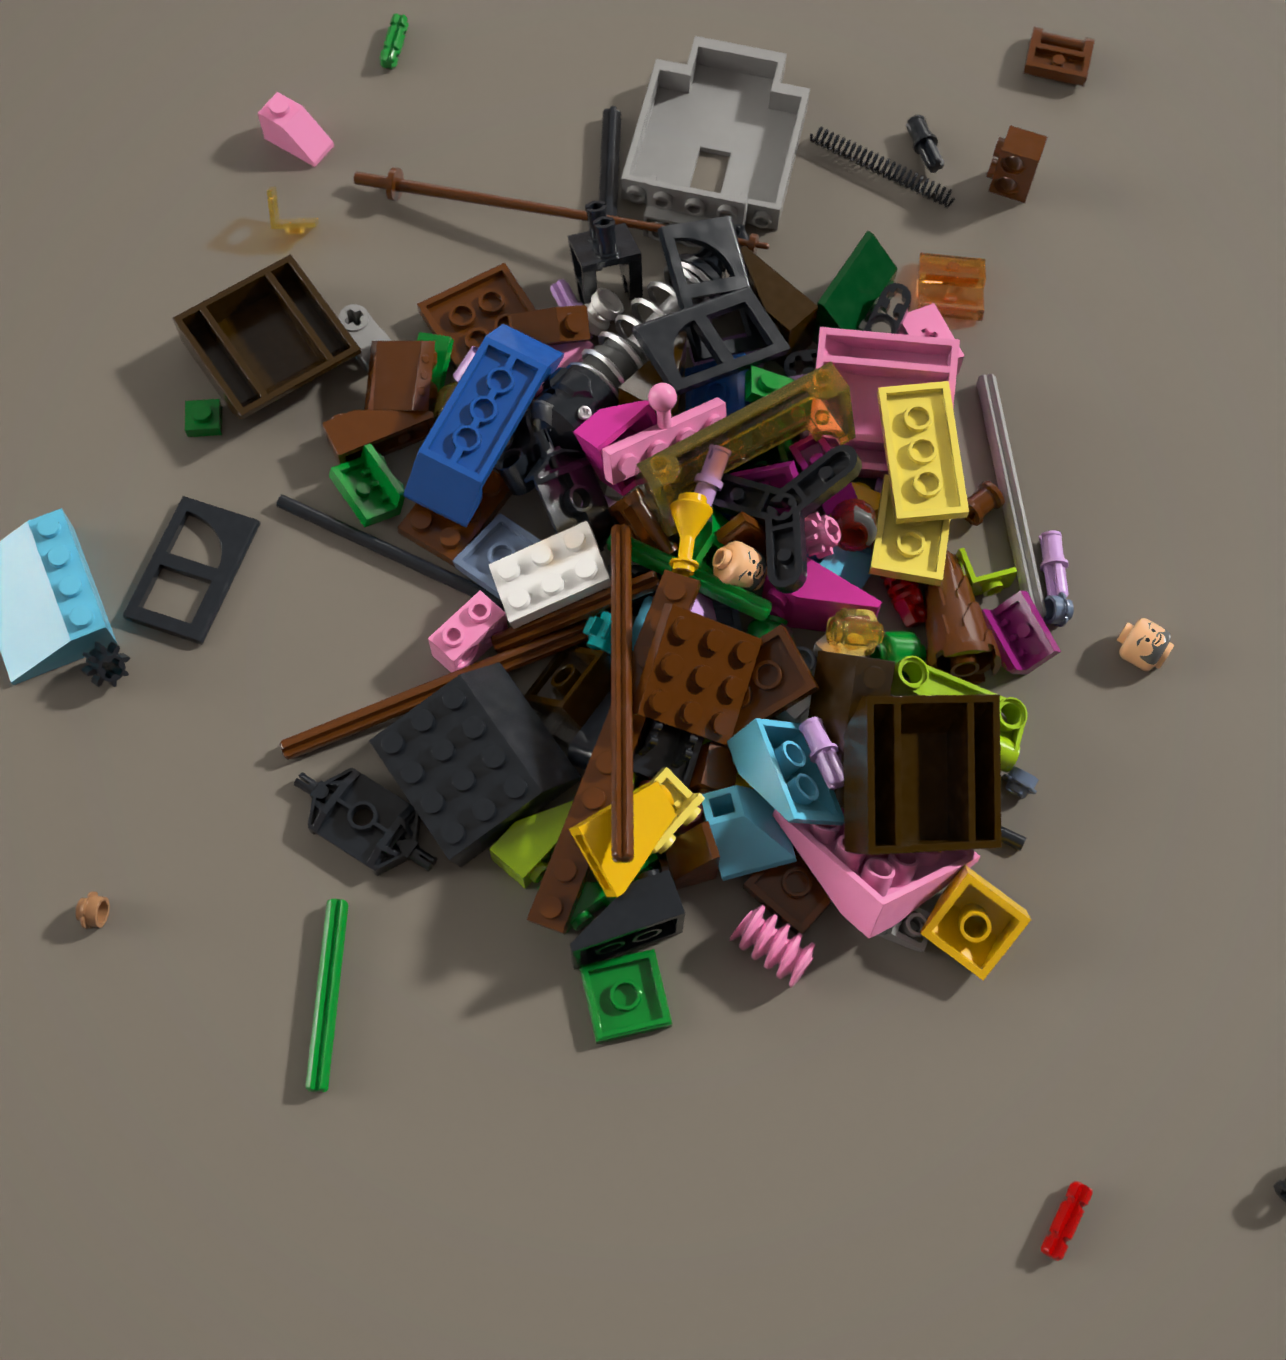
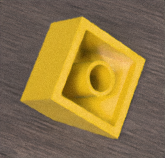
[920,864,1031,981]

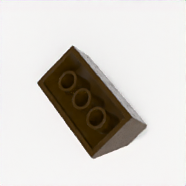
[808,650,895,807]

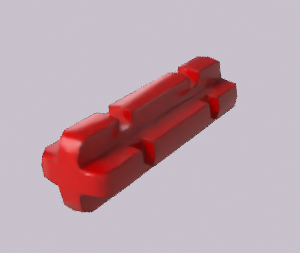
[1041,1181,1093,1261]

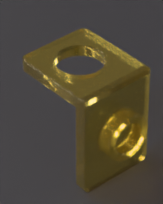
[267,187,319,234]

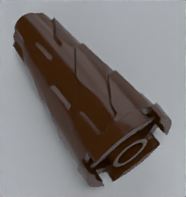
[924,550,1002,685]

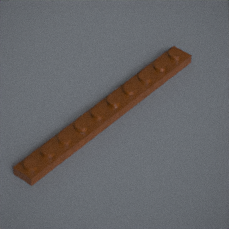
[527,570,701,935]

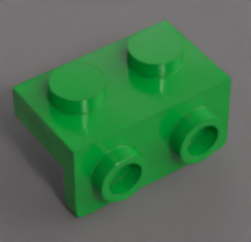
[329,444,405,528]

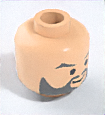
[712,541,767,592]
[1116,618,1174,671]

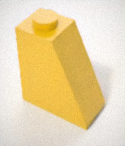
[569,781,677,897]

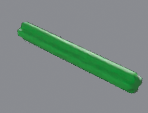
[607,535,772,621]
[305,899,348,1093]

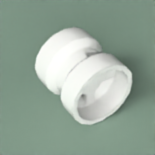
[584,288,624,335]

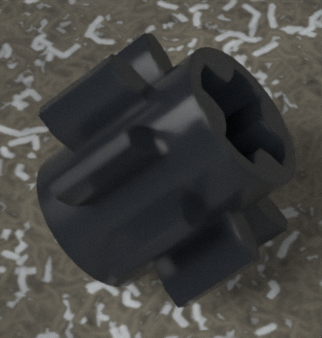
[81,642,130,687]

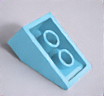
[727,718,844,826]

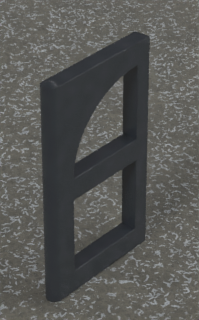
[657,216,768,362]
[632,286,790,396]
[123,496,261,645]

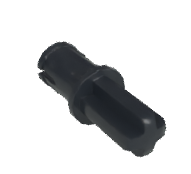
[906,115,945,173]

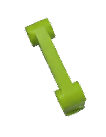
[891,656,1028,773]

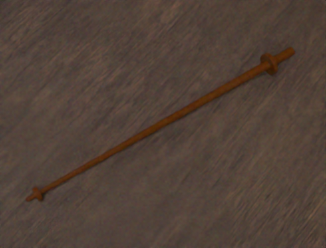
[354,167,769,254]

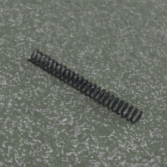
[810,126,955,208]

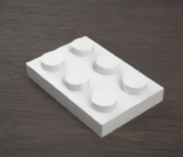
[489,521,611,629]

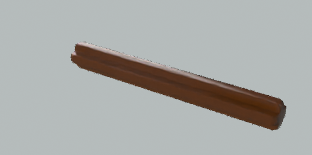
[491,571,660,653]

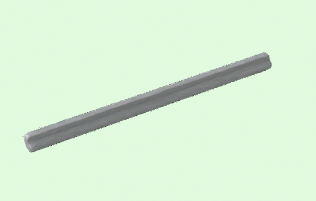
[976,374,1046,619]

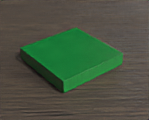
[579,949,673,1044]

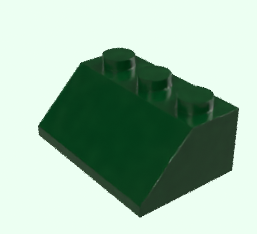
[812,231,898,344]

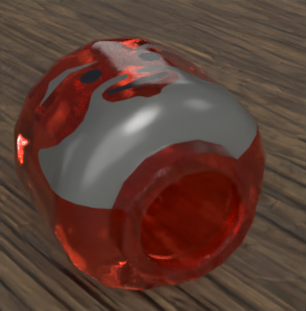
[831,498,877,552]

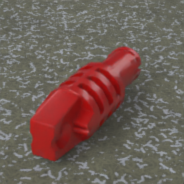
[872,541,927,627]

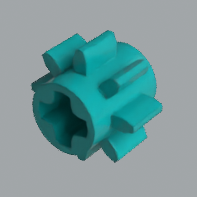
[583,611,611,657]

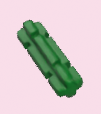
[379,13,409,69]

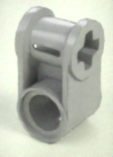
[339,304,391,372]

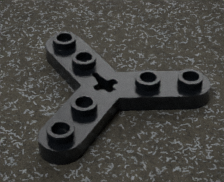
[712,445,862,594]

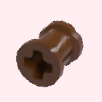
[964,480,1005,526]

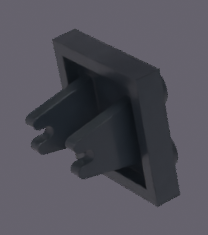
[633,719,704,788]

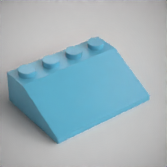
[0,508,118,685]

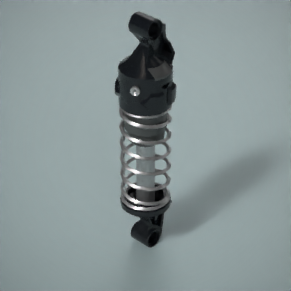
[495,224,757,496]

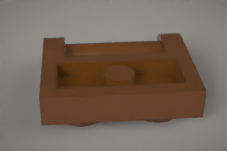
[1023,26,1095,86]
[607,487,678,554]

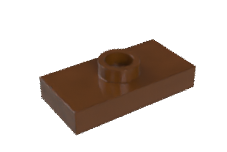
[715,511,767,566]

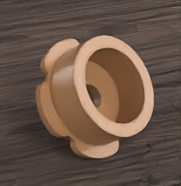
[76,891,110,929]

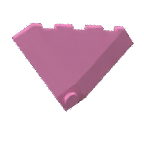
[773,808,980,939]

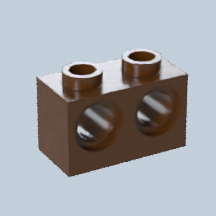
[986,125,1048,203]

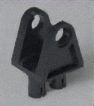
[567,201,643,305]

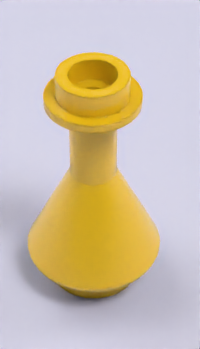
[669,492,713,577]

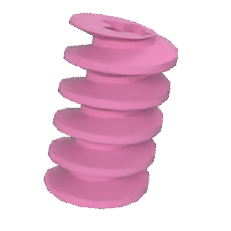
[729,904,815,988]

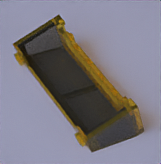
[634,362,856,537]

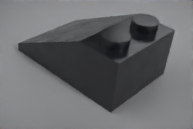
[570,869,685,970]

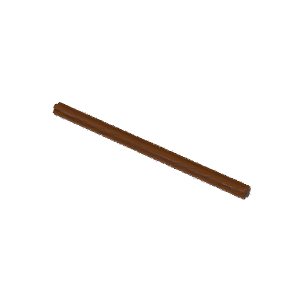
[611,524,634,863]
[280,609,611,760]

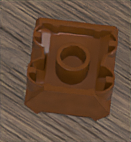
[364,341,438,411]

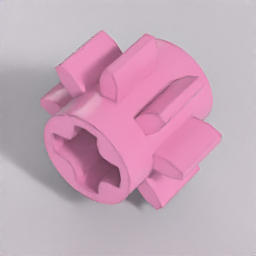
[804,511,841,559]

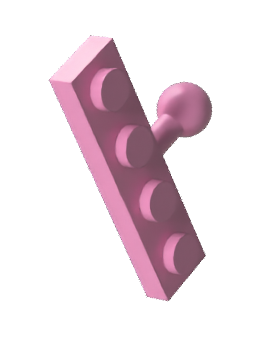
[602,383,727,485]

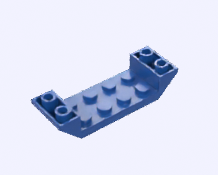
[403,324,564,528]

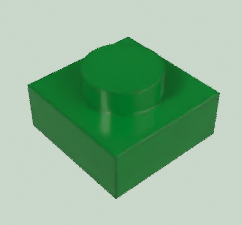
[185,399,222,437]

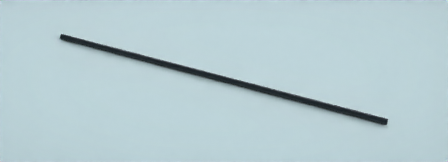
[276,494,1026,851]

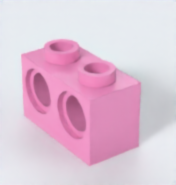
[428,590,508,673]

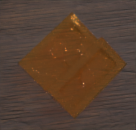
[916,253,986,321]

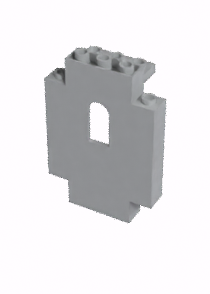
[621,36,810,248]

